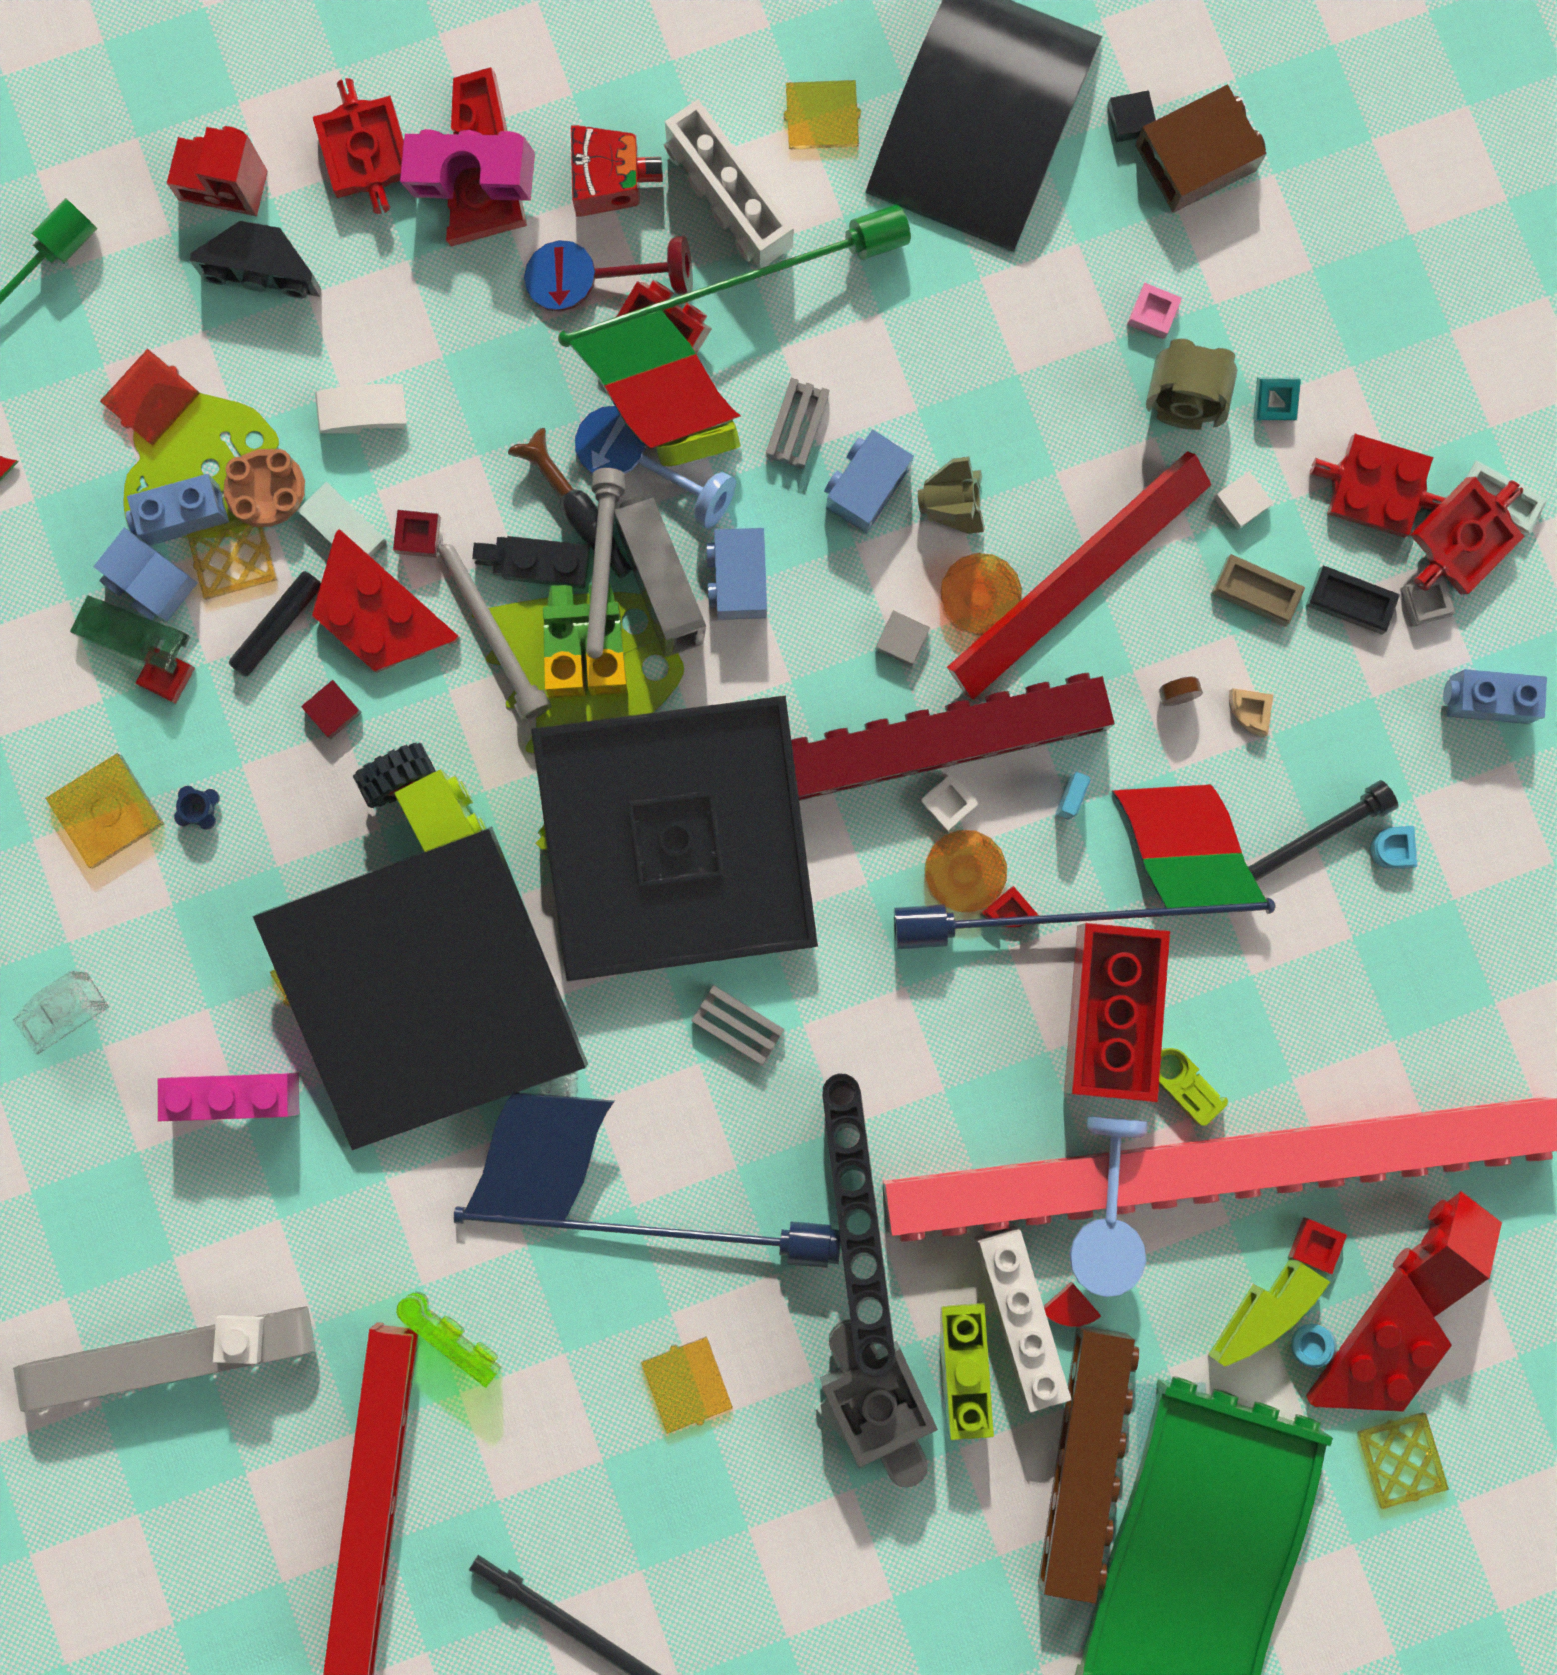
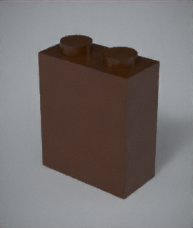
[1135,84,1267,213]

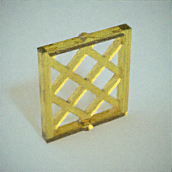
[187,520,278,600]
[1357,1412,1449,1509]

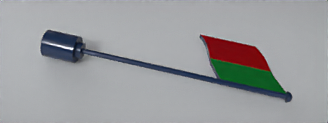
[894,784,1276,949]

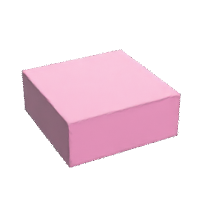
[1127,283,1182,339]

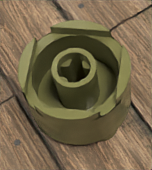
[1146,338,1238,430]

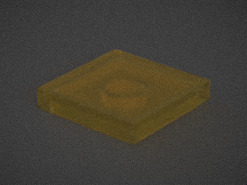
[45,753,165,869]

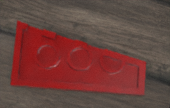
[446,67,527,247]

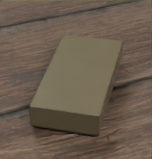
[1211,554,1305,627]

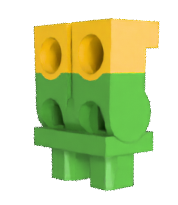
[543,583,628,698]

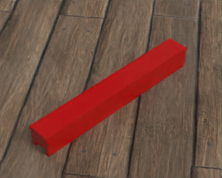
[323,1322,419,1675]

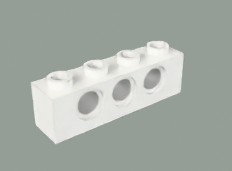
[974,1226,1071,1413]

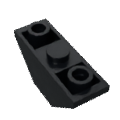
[189,221,322,299]

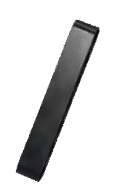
[822,1073,896,1378]

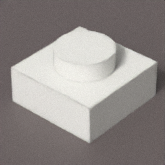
[213,1315,264,1364]

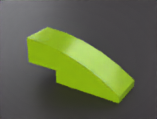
[1208,1258,1330,1367]

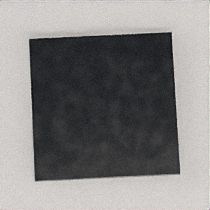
[531,695,818,981]
[252,826,588,1150]

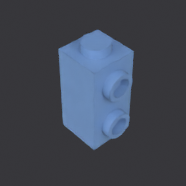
[126,474,229,546]
[1443,669,1547,724]

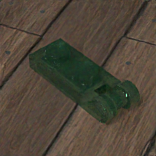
[70,595,190,674]

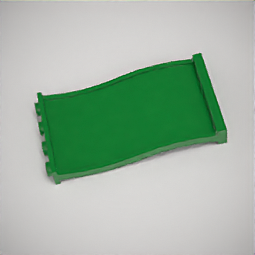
[1075,1376,1333,1675]

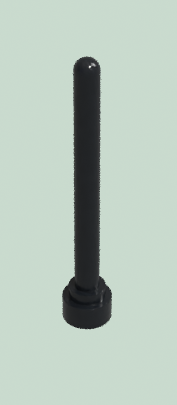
[1248,780,1399,881]

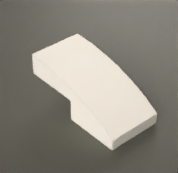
[315,384,407,434]

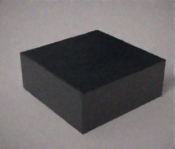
[1107,90,1156,143]

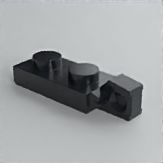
[472,536,590,589]

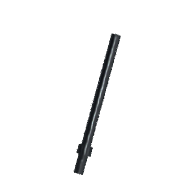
[469,1555,661,1675]

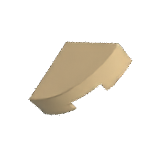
[1229,688,1273,737]

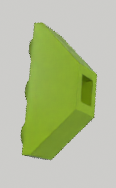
[939,1303,994,1440]

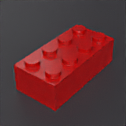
[1064,923,1170,1102]

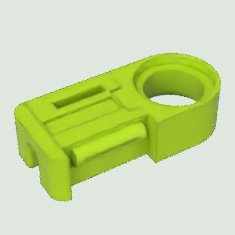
[656,420,741,467]
[1159,1048,1228,1126]

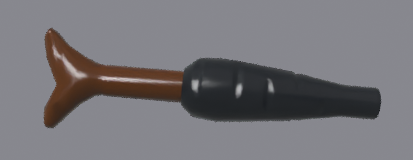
[508,428,632,579]

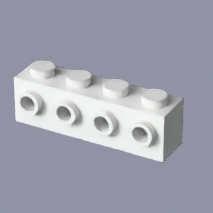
[664,99,794,269]

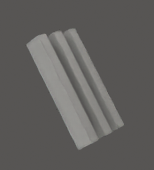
[766,378,830,469]
[691,985,785,1065]

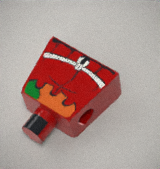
[571,125,663,217]

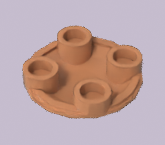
[224,449,305,527]

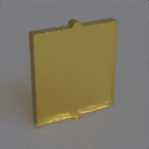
[783,80,861,149]
[641,1336,733,1434]

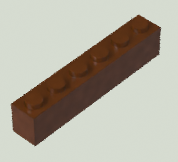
[1038,1326,1139,1604]

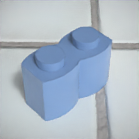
[93,527,198,622]

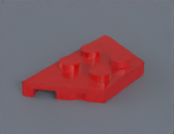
[312,529,460,673]
[1306,1267,1452,1412]

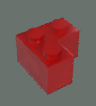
[167,126,268,217]
[1393,1191,1502,1317]

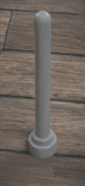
[586,468,626,659]
[439,544,552,722]

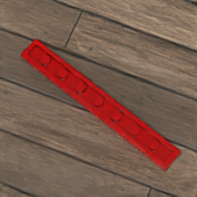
[947,451,1212,700]

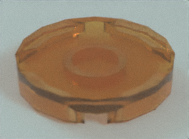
[939,553,1022,636]
[924,830,1007,913]

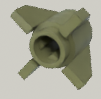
[918,456,985,534]

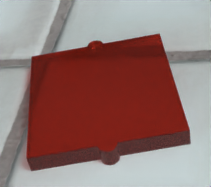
[100,348,200,446]

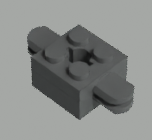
[820,1319,938,1488]

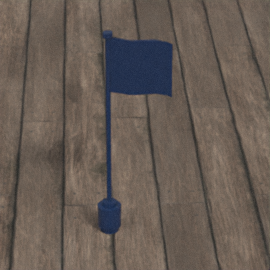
[454,1092,841,1268]

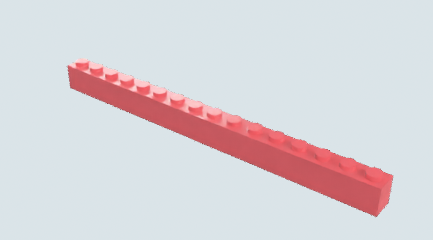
[883,1097,1557,1242]

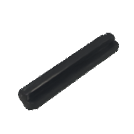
[228,571,321,676]

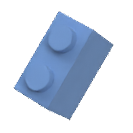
[824,429,914,534]
[707,528,767,620]

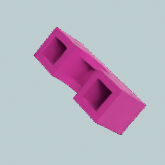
[400,129,535,201]
[157,1072,300,1122]

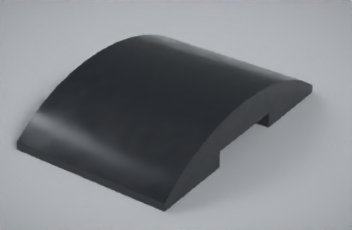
[866,0,1102,252]

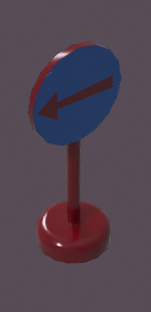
[524,236,693,312]

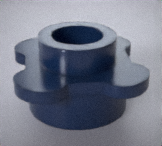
[174,786,220,830]

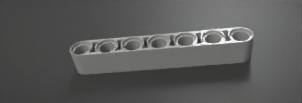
[13,1306,316,1412]

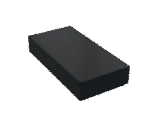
[1306,565,1400,635]

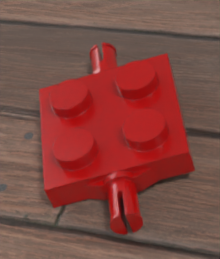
[312,78,404,214]
[1310,433,1447,538]
[1410,477,1525,594]

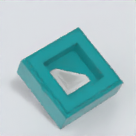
[1253,377,1301,420]

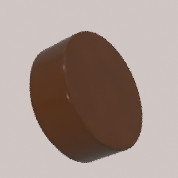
[1159,676,1203,706]

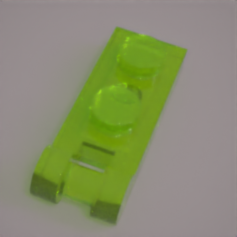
[396,1291,502,1388]

